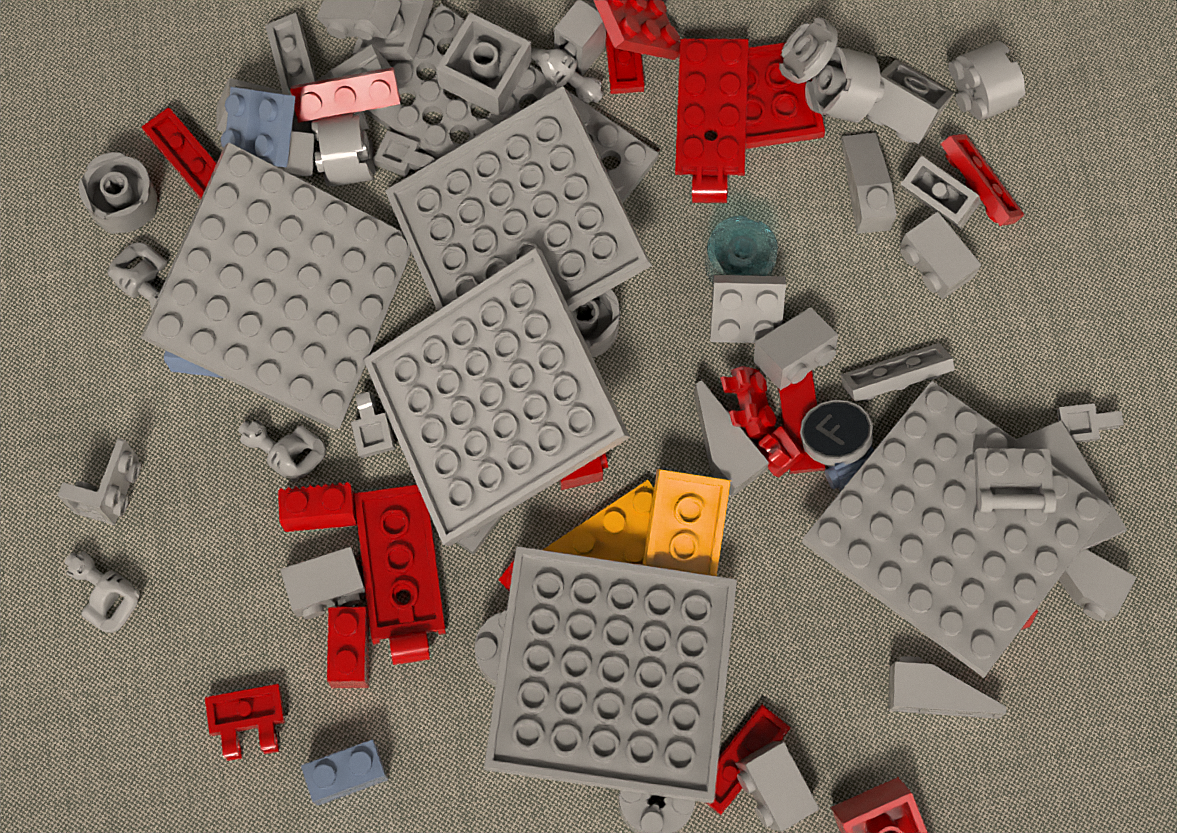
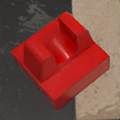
[756,426,806,478]

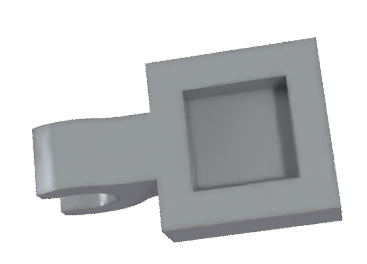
[373,130,436,177]
[351,392,396,458]
[1057,403,1124,443]

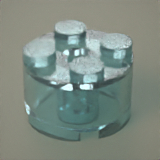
[705,216,778,284]

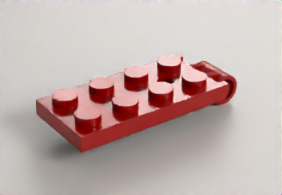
[675,39,749,203]
[354,485,446,665]

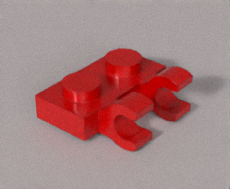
[720,366,776,440]
[204,684,286,761]

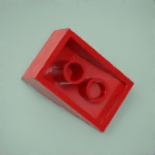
[830,777,928,833]

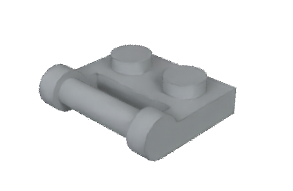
[974,448,1056,513]

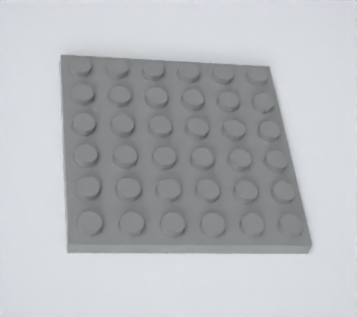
[385,86,652,311]
[140,143,411,430]
[363,248,630,546]
[802,381,1112,678]
[483,546,737,803]

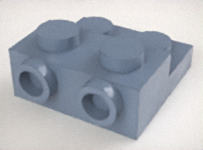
[221,87,295,167]

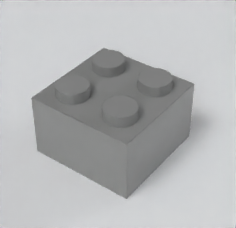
[436,13,532,116]

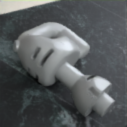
[531,47,604,104]
[107,242,167,310]
[238,420,326,482]
[65,551,140,633]

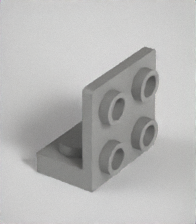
[57,438,141,525]

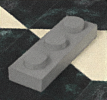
[265,12,318,95]
[841,343,955,402]

